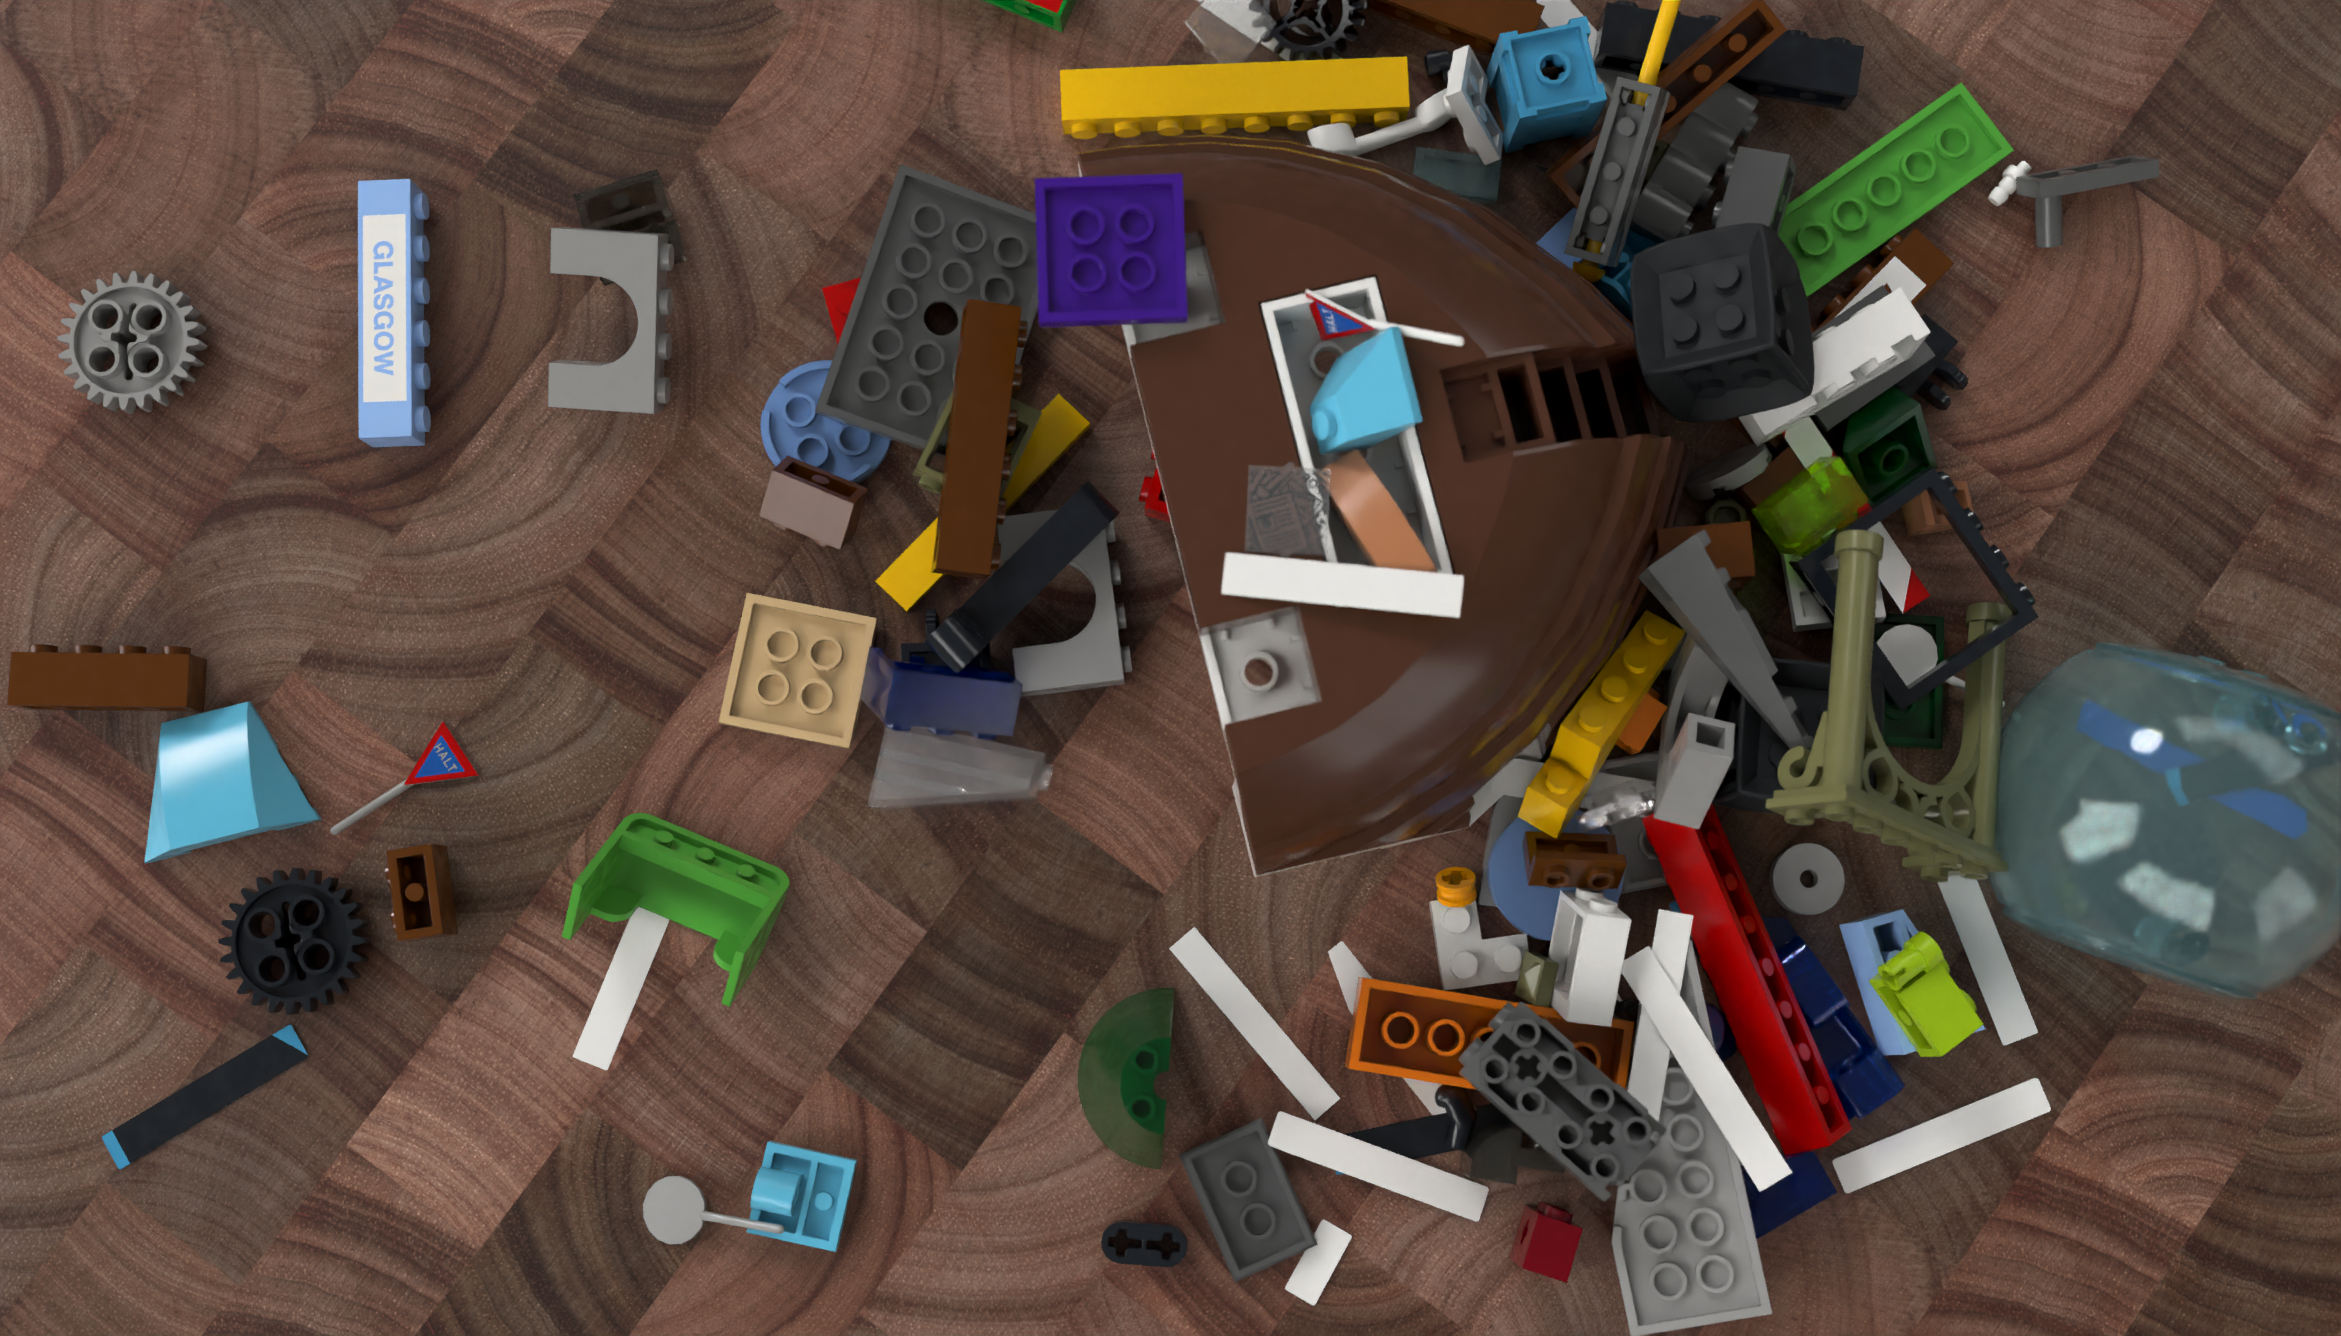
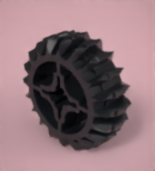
[1251,0,1369,61]

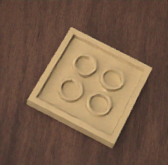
[718,593,879,749]

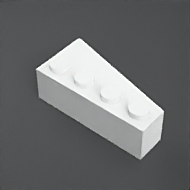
[1738,287,1931,447]

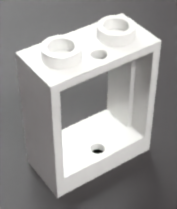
[1548,887,1631,1027]

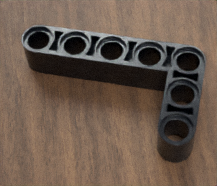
[924,480,1120,674]

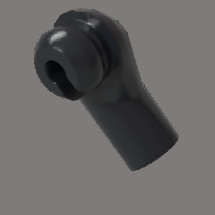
[1435,1084,1477,1152]

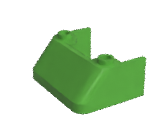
[562,813,789,1007]

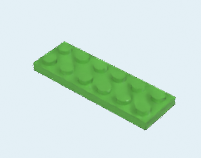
[1778,82,2014,298]

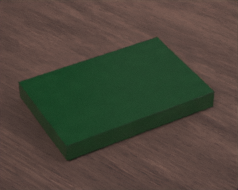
[1873,614,1944,750]

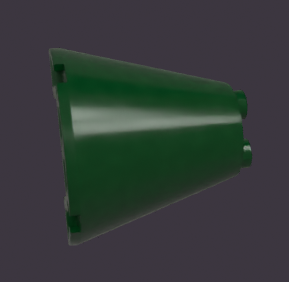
[1078,988,1174,1170]

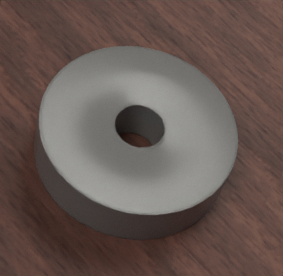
[1769,843,1845,915]

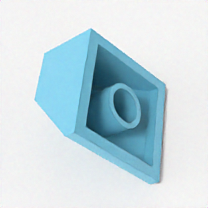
[1309,326,1423,455]

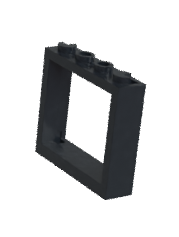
[1788,467,2039,711]

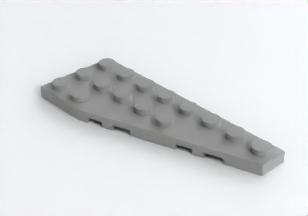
[1612,940,1772,1336]

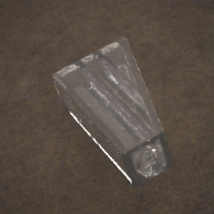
[867,718,1053,811]

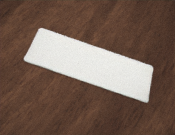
[1285,1219,1352,1306]

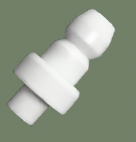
[1988,161,2032,206]

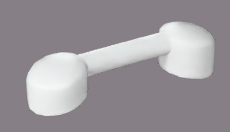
[1307,88,1452,157]

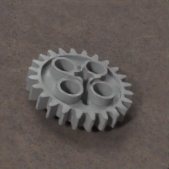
[57,271,207,414]

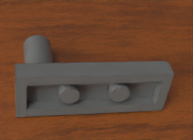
[2016,155,2159,248]

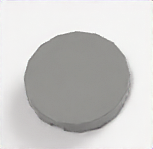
[1684,444,1772,501]

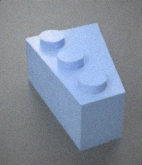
[1839,909,1985,1055]

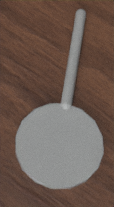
[643,1176,785,1244]

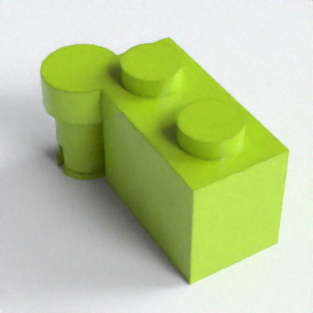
[1868,931,1984,1057]

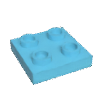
[747,1141,858,1252]

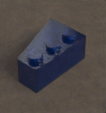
[860,647,1023,740]

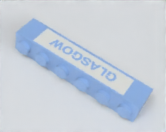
[358,179,431,447]

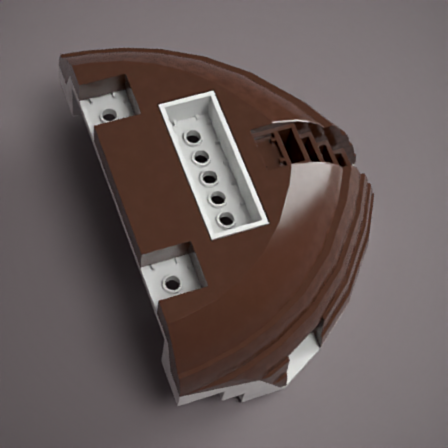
[1078,135,1693,877]

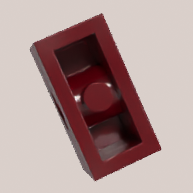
[1509,1201,1583,1283]

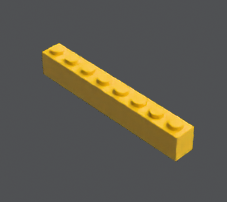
[1060,56,1410,139]

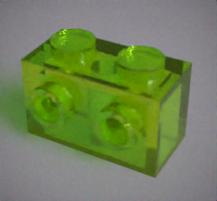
[1751,456,1869,556]

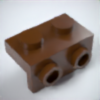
[1522,831,1627,890]

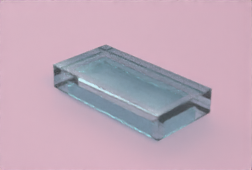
[1412,147,1502,204]

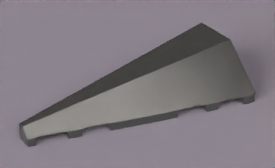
[1638,529,1814,749]

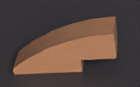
[1315,449,1438,573]

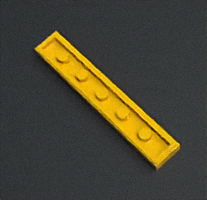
[875,394,1091,613]

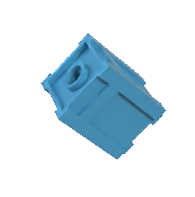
[1486,16,1607,153]

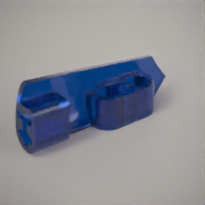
[1761,916,1905,1121]

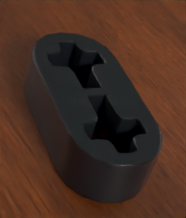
[1101,1220,1187,1267]

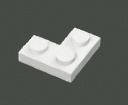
[1443,44,1503,165]
[1429,900,1529,991]

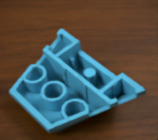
[144,702,322,863]

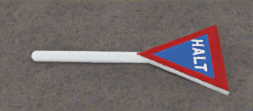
[1305,289,1464,346]

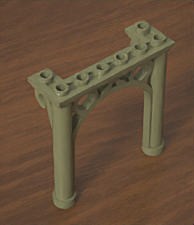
[1766,530,2012,882]

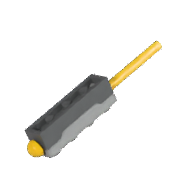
[1564,0,1681,283]

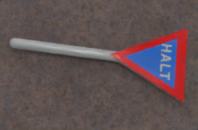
[330,721,479,835]

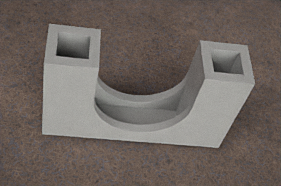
[548,227,674,414]
[997,510,1132,697]
[1654,634,1735,829]

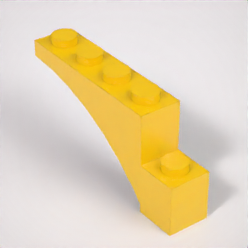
[1518,610,1686,839]

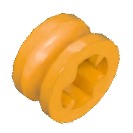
[1435,867,1477,908]

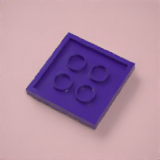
[1035,173,1188,328]

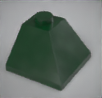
[1843,386,1938,506]

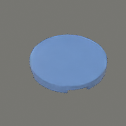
[760,360,892,484]
[1487,810,1624,941]

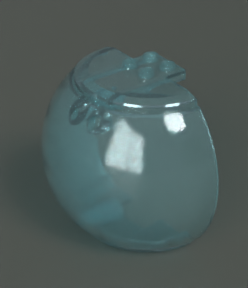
[1988,642,2341,1000]

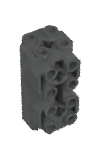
[1457,1001,1667,1202]

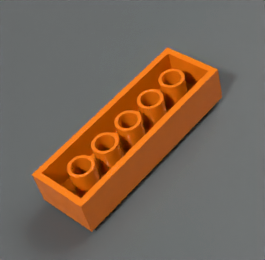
[1345,977,1634,1090]

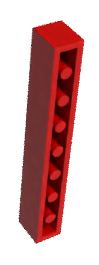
[1641,803,1852,1156]

